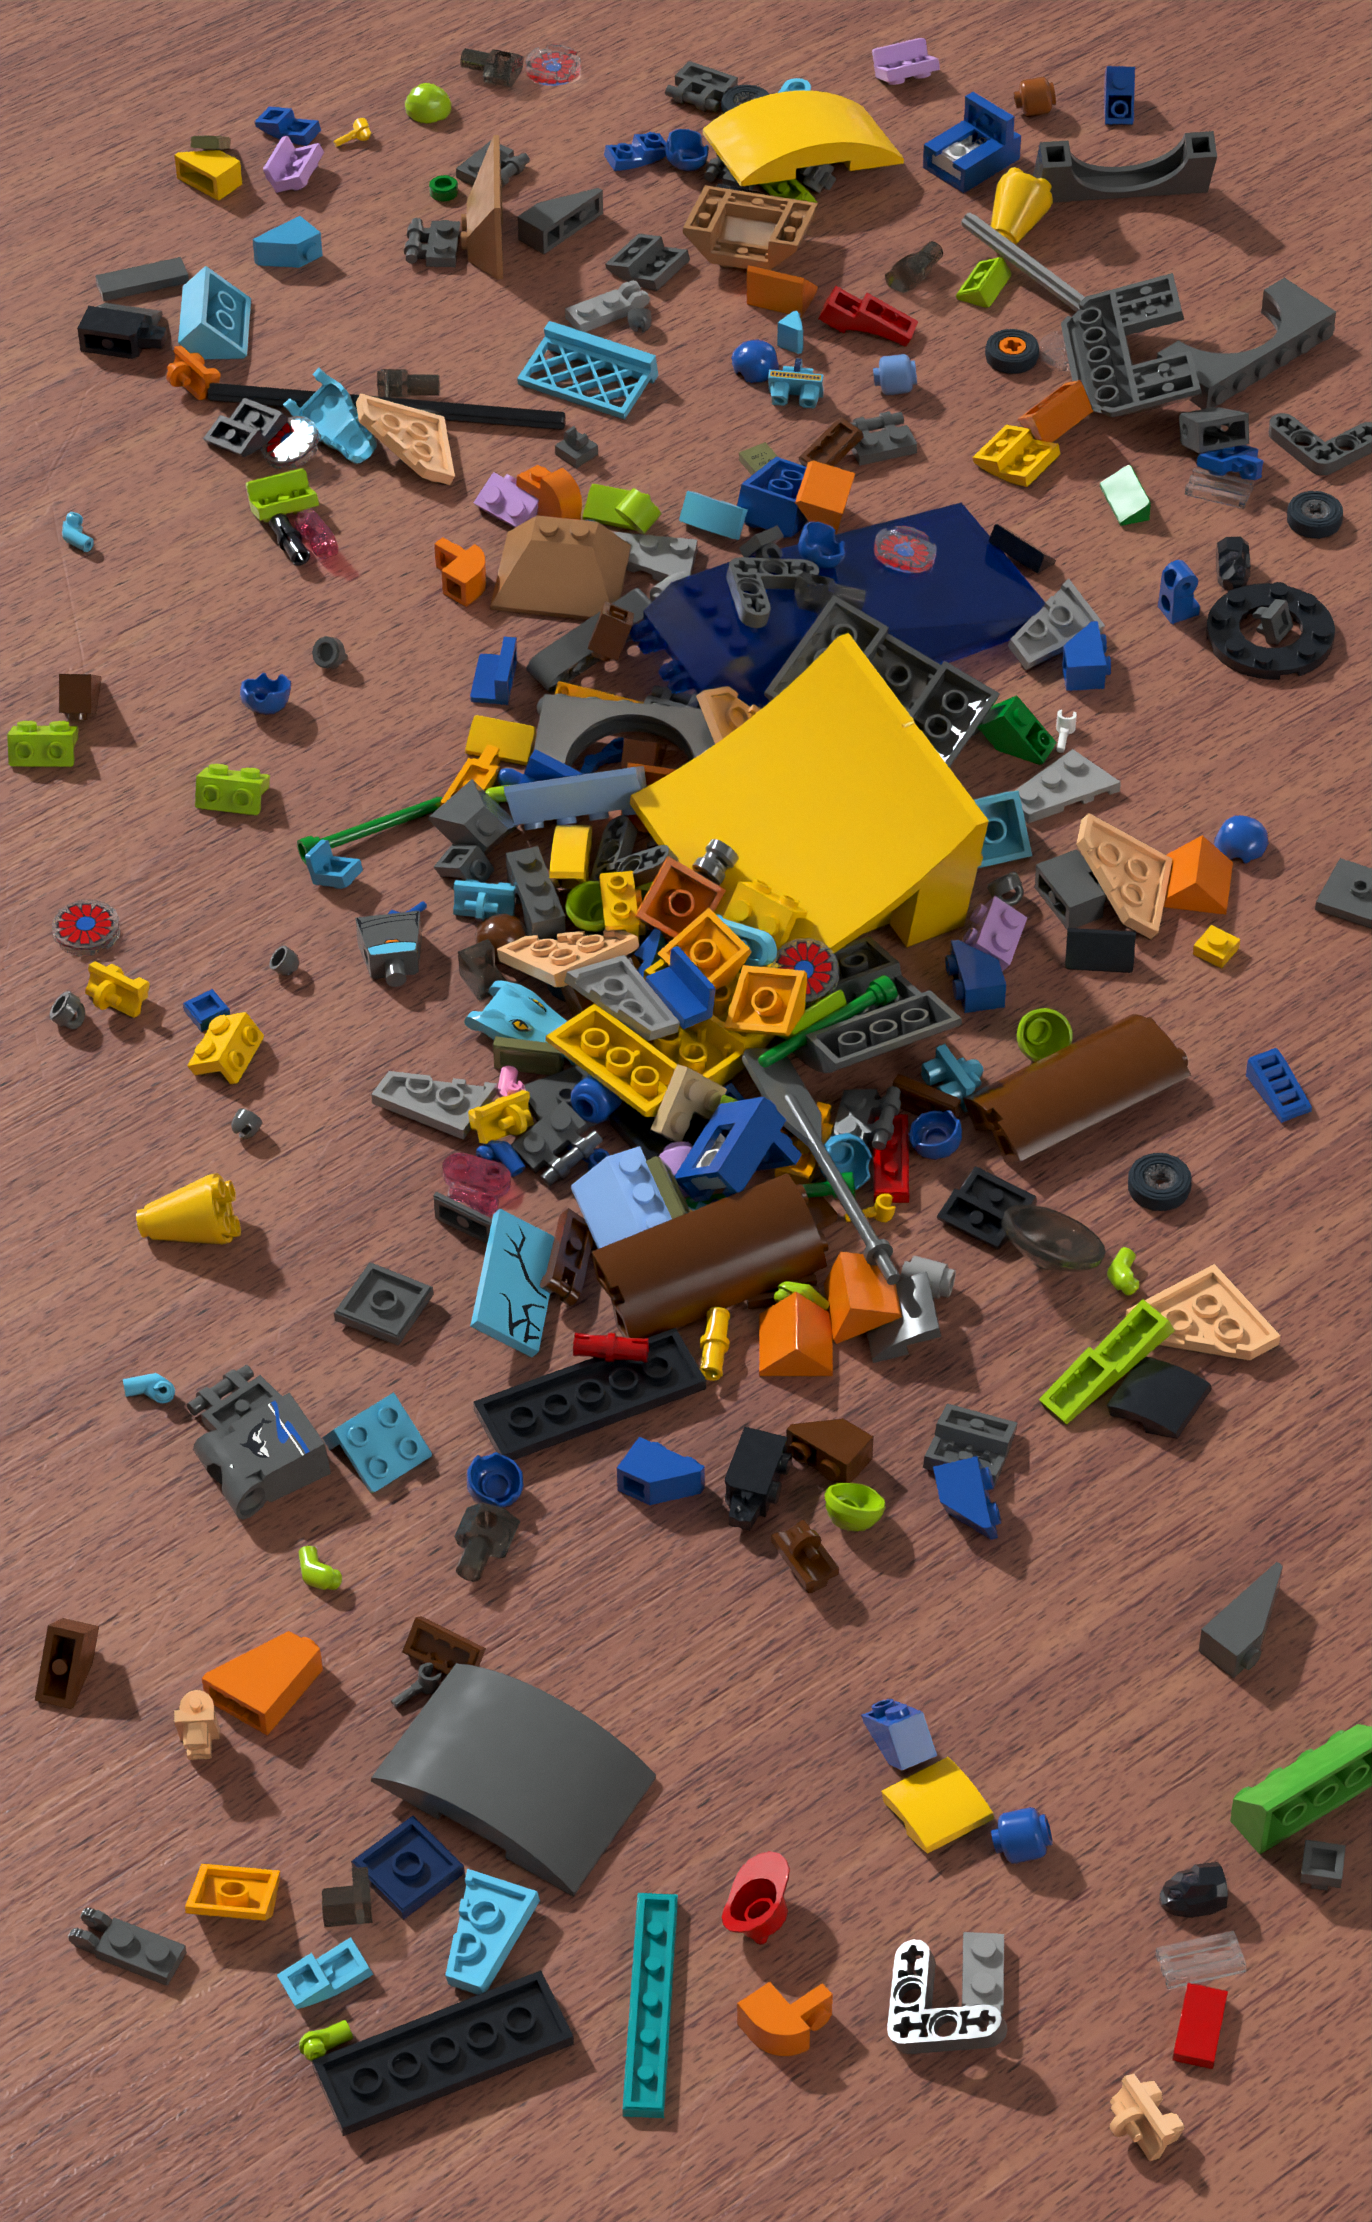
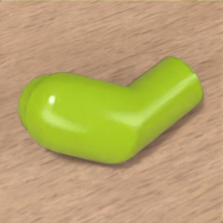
[774,1281,829,1310]

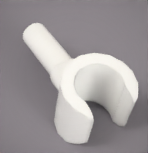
[1056,710,1077,753]

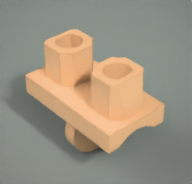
[174,1690,220,1760]
[1109,2074,1184,2161]

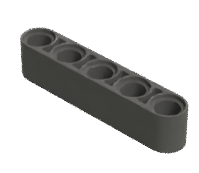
[526,588,661,693]

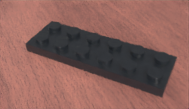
[473,1328,706,1460]
[312,1970,574,2136]

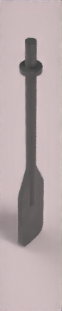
[742,1048,901,1285]

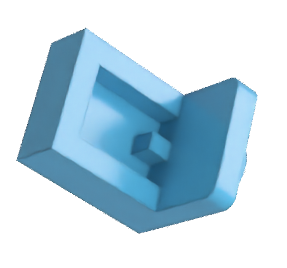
[305,840,363,889]

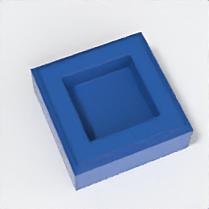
[183,989,231,1032]

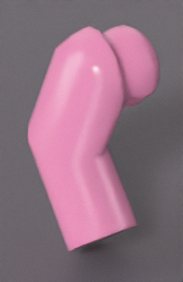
[497,1066,526,1098]

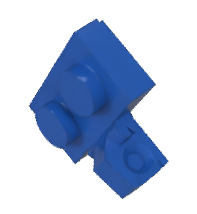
[1197,445,1264,480]

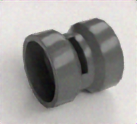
[692,839,739,886]

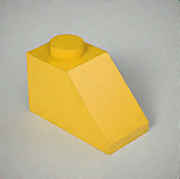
[174,150,242,201]

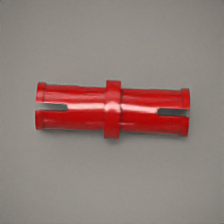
[573,1332,649,1362]

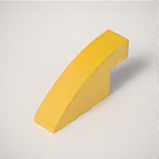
[549,825,592,889]

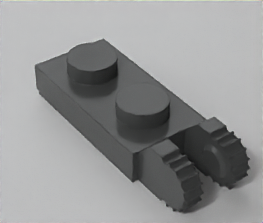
[68,1907,187,1985]

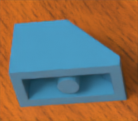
[252,216,323,268]

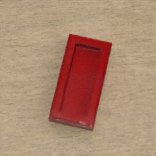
[1172,1983,1228,2069]

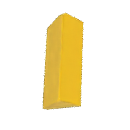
[465,715,537,766]

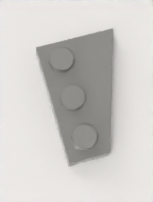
[613,532,698,582]
[1008,578,1105,670]
[1015,749,1121,824]
[564,955,680,1041]
[371,1071,497,1140]

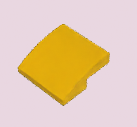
[972,425,1061,487]
[881,1757,994,1854]

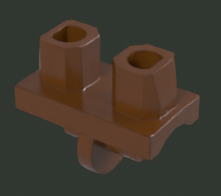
[771,1520,839,1593]

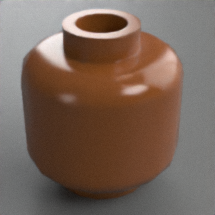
[1014,77,1056,117]

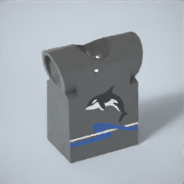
[193,1393,331,1520]

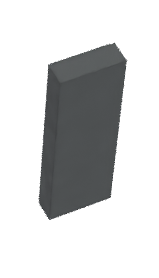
[95,257,189,301]

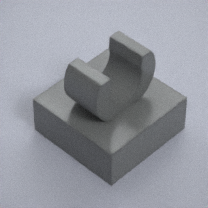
[555,426,598,469]
[739,525,784,559]
[1253,599,1293,645]
[1300,1839,1346,1891]

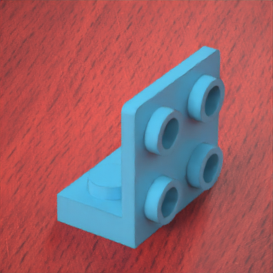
[322,1392,432,1493]

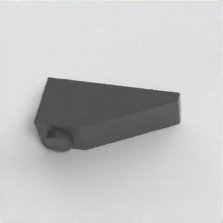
[518,188,603,254]
[1198,1562,1283,1678]

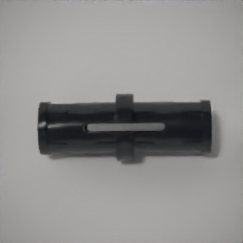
[269,513,310,566]

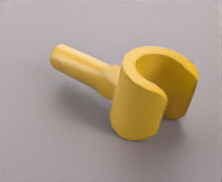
[333,118,371,147]
[844,1194,896,1223]

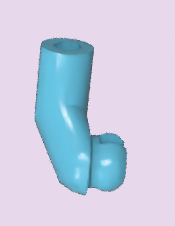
[62,512,94,552]
[123,1373,175,1403]

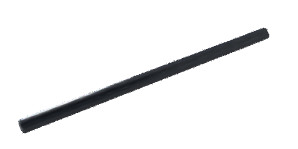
[208,383,566,430]

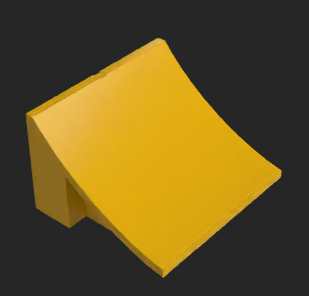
[629,633,989,968]

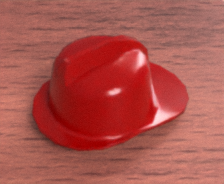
[721,1851,790,1945]

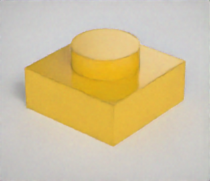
[1193,925,1240,969]

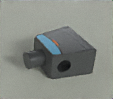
[355,911,422,987]

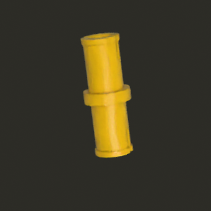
[700,1307,730,1381]

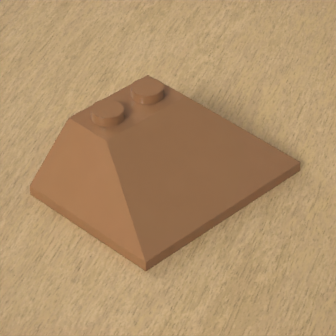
[461,135,503,279]
[683,185,818,270]
[490,515,631,620]

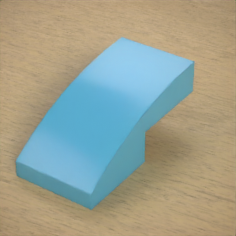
[679,491,747,540]
[277,1937,373,2009]

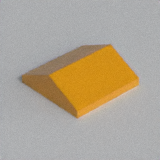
[658,908,752,990]
[724,965,807,1037]
[185,1864,280,1921]

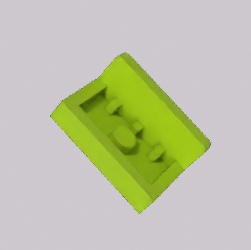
[246,468,319,522]
[7,721,79,767]
[195,764,270,815]

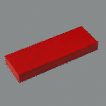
[873,1114,910,1203]

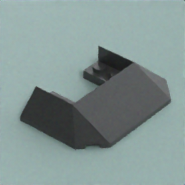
[1061,273,1202,417]

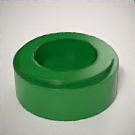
[429,175,458,202]

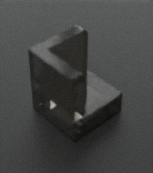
[458,939,506,1001]
[321,1867,373,1928]

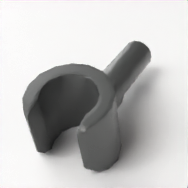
[391,1663,441,1708]

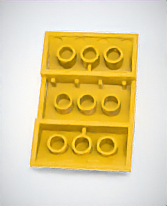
[703,90,904,187]
[545,959,776,1117]

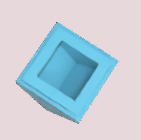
[777,311,803,354]

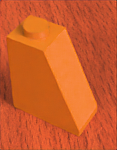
[202,1631,323,1736]

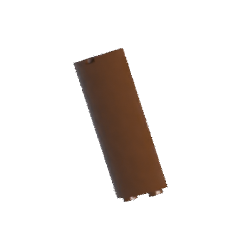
[963,1014,1191,1162]
[591,1173,829,1339]

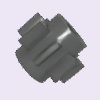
[799,164,837,194]

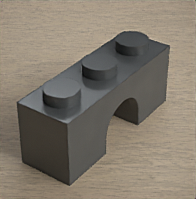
[506,846,566,940]

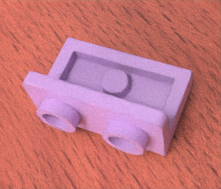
[872,38,940,85]
[263,136,324,193]
[473,472,539,528]
[961,896,1027,971]

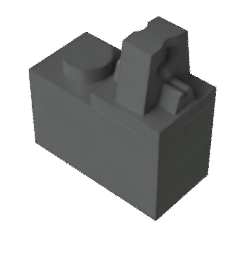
[1034,849,1107,929]

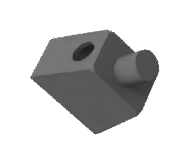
[1179,407,1250,453]

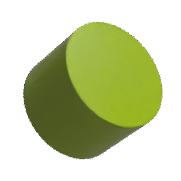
[615,488,662,535]

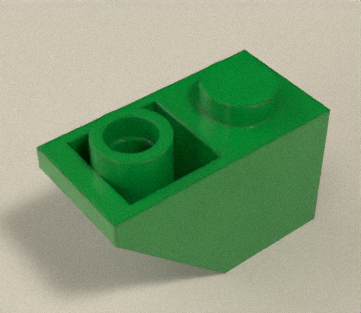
[978,695,1057,765]

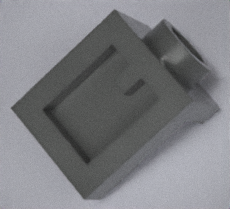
[434,844,494,883]

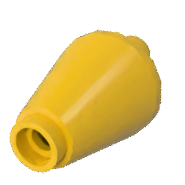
[990,167,1053,245]
[136,1173,241,1245]

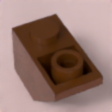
[786,1418,874,1483]

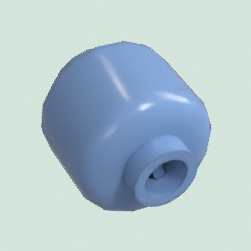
[873,354,917,395]

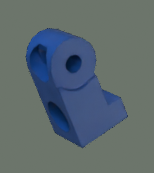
[1158,560,1200,624]

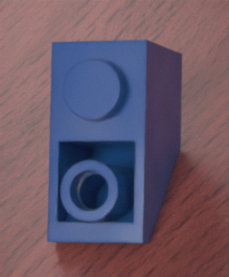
[1104,66,1135,125]
[1062,621,1111,691]
[945,940,1006,1013]
[617,1437,705,1505]
[933,1456,1001,1540]
[861,1699,937,1770]

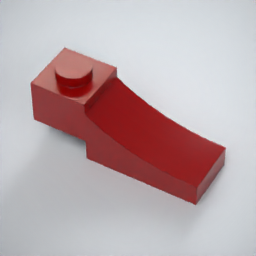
[818,286,918,347]

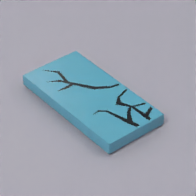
[470,1209,554,1357]

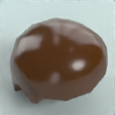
[475,913,528,964]

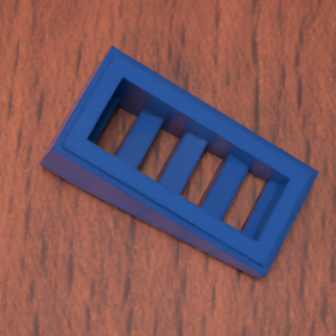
[1246,1048,1312,1123]

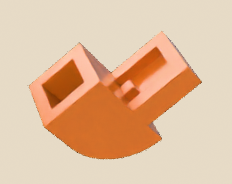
[516,465,582,520]
[434,537,487,607]
[737,1982,833,2056]

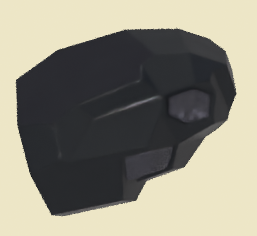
[1216,537,1251,591]
[1159,1862,1228,1918]

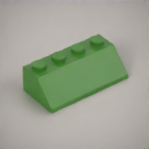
[1230,1724,1372,1855]

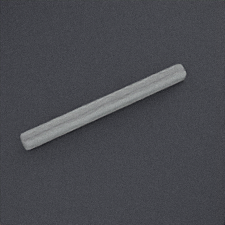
[961,213,1085,312]

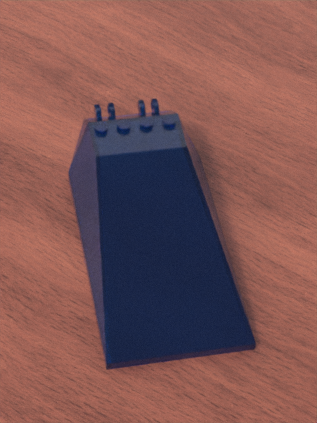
[629,502,1045,709]

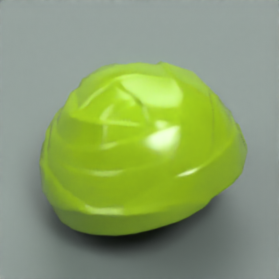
[405,83,452,123]
[566,881,605,933]
[1017,1008,1073,1062]
[824,1483,886,1531]

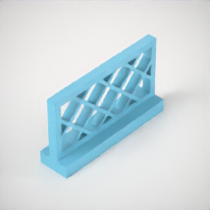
[517,321,658,420]

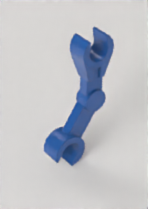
[579,737,624,774]

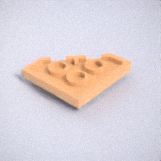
[356,393,455,485]
[696,686,761,744]
[1076,813,1173,939]
[497,929,639,987]
[1126,1264,1280,1360]

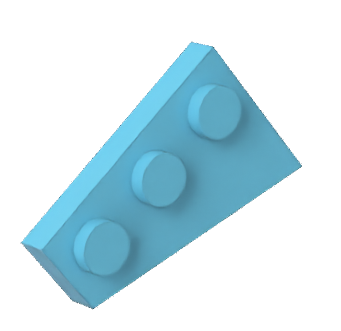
[445,1869,540,1995]

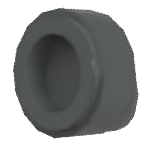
[312,636,348,669]
[987,872,1024,907]
[49,991,85,1029]

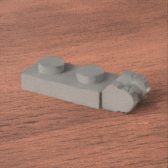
[565,280,651,332]
[962,1932,1004,2026]

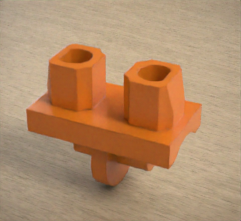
[166,346,221,400]

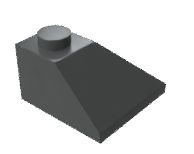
[428,779,519,856]

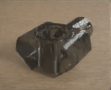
[460,48,524,87]
[885,241,943,293]
[377,369,440,397]
[794,572,865,614]
[454,1502,520,1582]

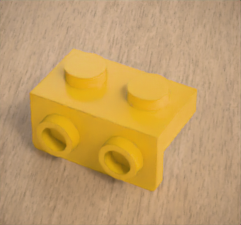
[599,871,645,942]
[723,879,808,949]
[187,1012,264,1084]

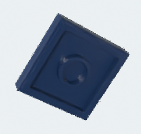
[351,1816,465,1920]

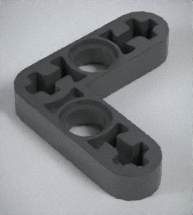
[1268,413,1372,476]
[726,557,819,628]
[590,815,679,887]
[887,1939,1008,2054]

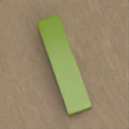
[1039,1299,1175,1425]

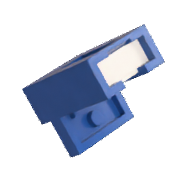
[923,92,1021,193]
[674,1096,802,1202]

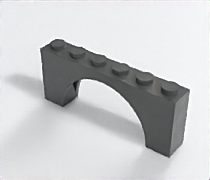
[1033,131,1217,203]
[1157,277,1336,409]
[534,694,715,767]

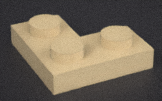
[650,1064,727,1142]

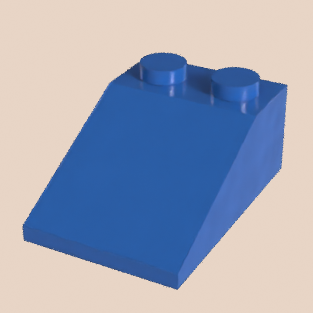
[737,457,807,538]

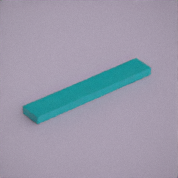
[622,1893,678,2118]

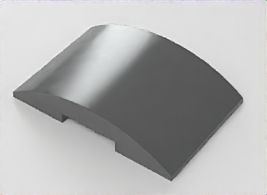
[764,595,1000,768]
[780,936,962,1073]
[371,1663,656,1897]

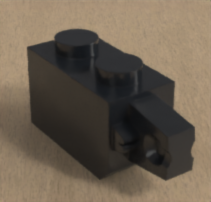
[77,306,167,359]
[725,1427,792,1531]

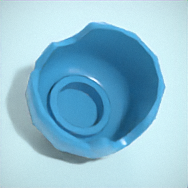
[818,1133,872,1190]

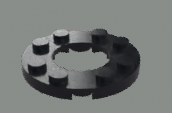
[1206,582,1335,680]

